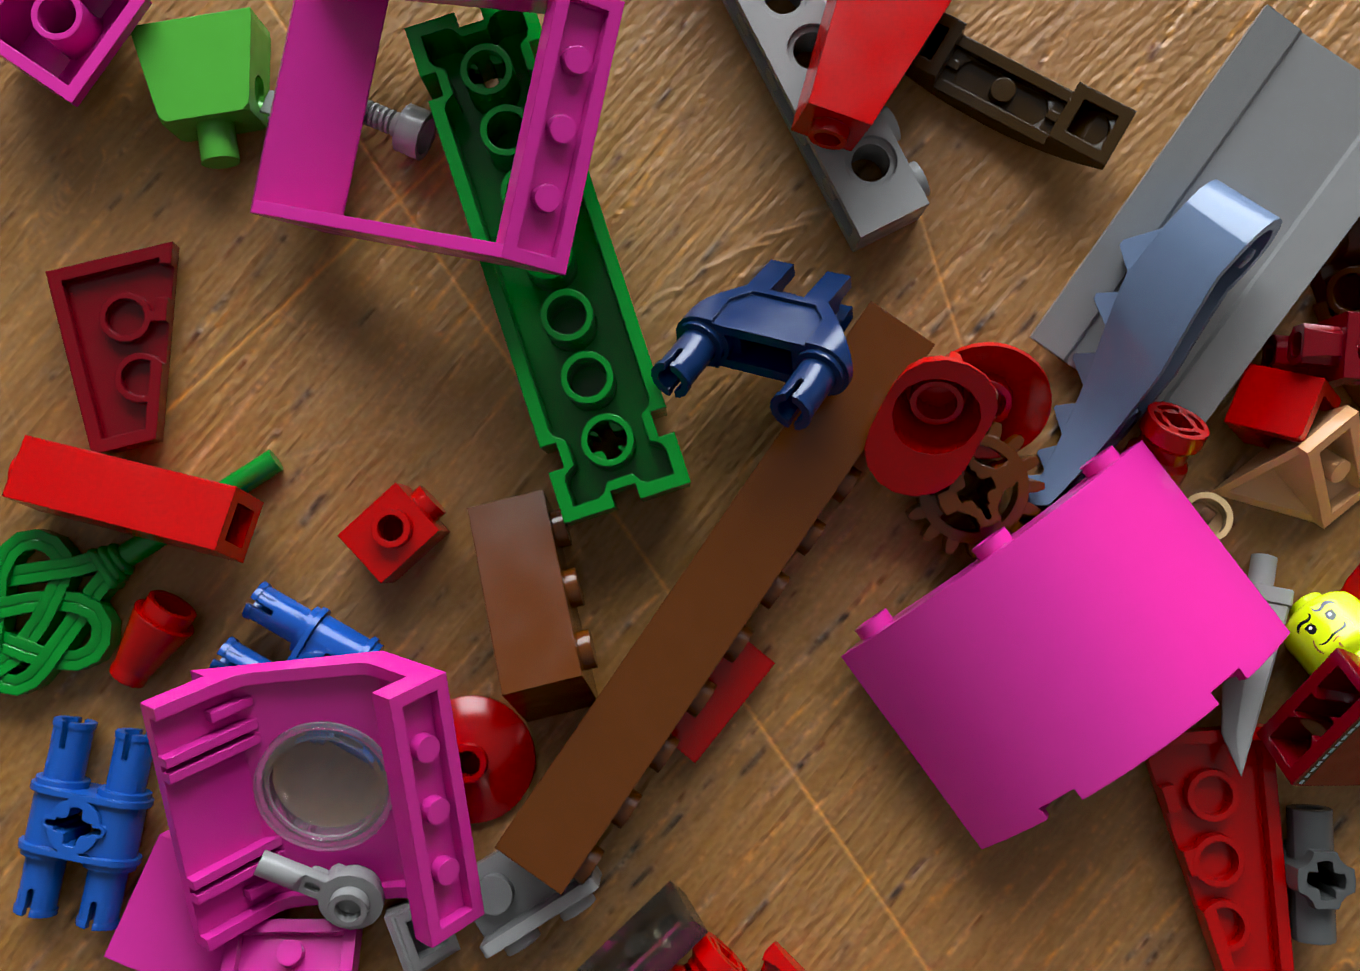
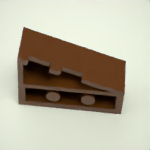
[467,490,598,722]

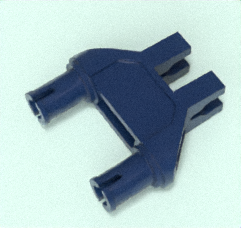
[651,259,853,430]

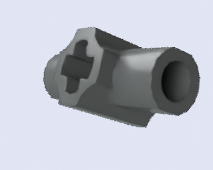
[1283,804,1356,945]

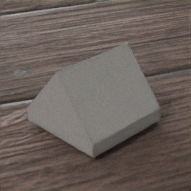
[384,900,461,971]

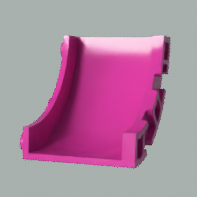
[841,440,1291,849]

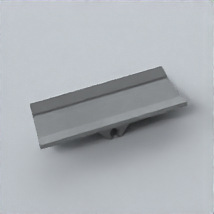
[1029,4,1360,423]

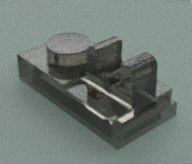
[577,881,708,971]

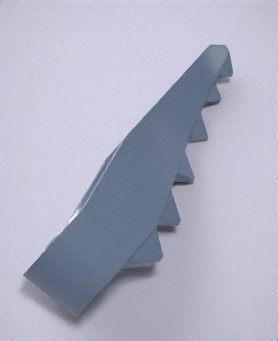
[1028,179,1282,508]

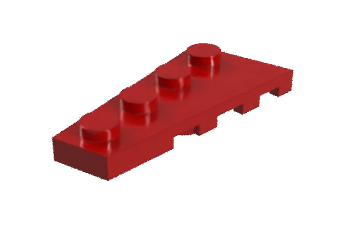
[1145,723,1294,971]

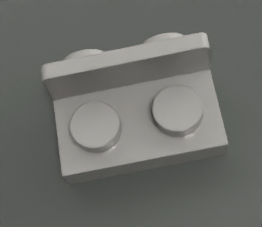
[474,850,602,959]

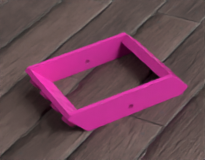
[250,0,625,275]

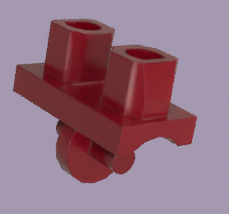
[1261,311,1360,388]

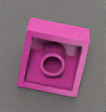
[0,0,152,107]

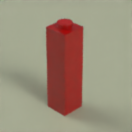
[2,435,264,563]

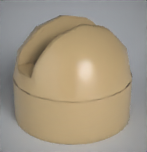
[1187,492,1234,540]

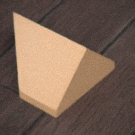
[1210,405,1360,529]

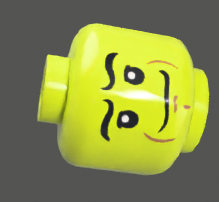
[1284,591,1360,676]

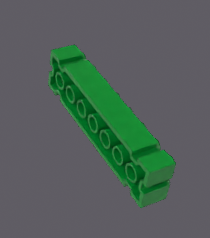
[405,8,691,526]

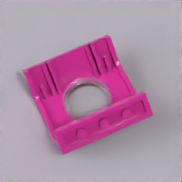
[140,651,485,952]

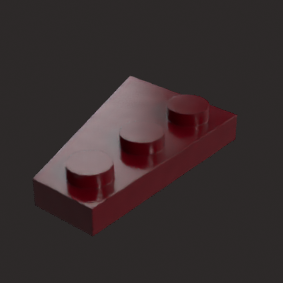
[45,241,180,455]

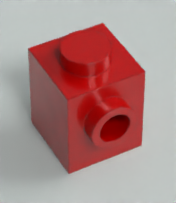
[337,482,450,583]

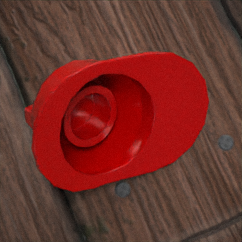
[864,351,998,496]

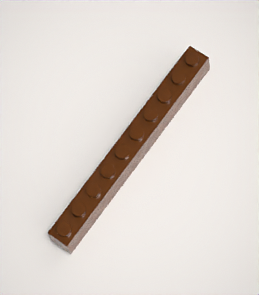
[494,301,935,895]

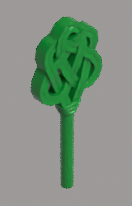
[0,449,284,696]

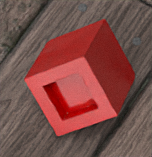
[1224,363,1342,449]

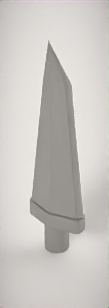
[1221,553,1294,777]

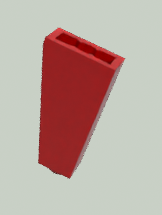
[791,0,952,151]

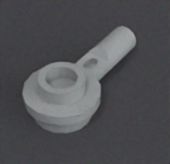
[253,849,385,930]

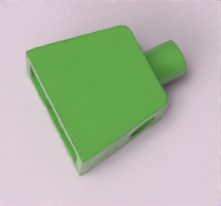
[131,7,271,169]

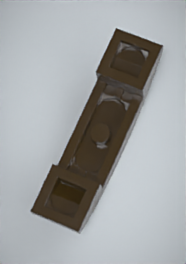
[905,12,1137,170]

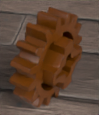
[903,421,1045,558]

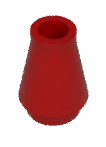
[109,590,197,688]

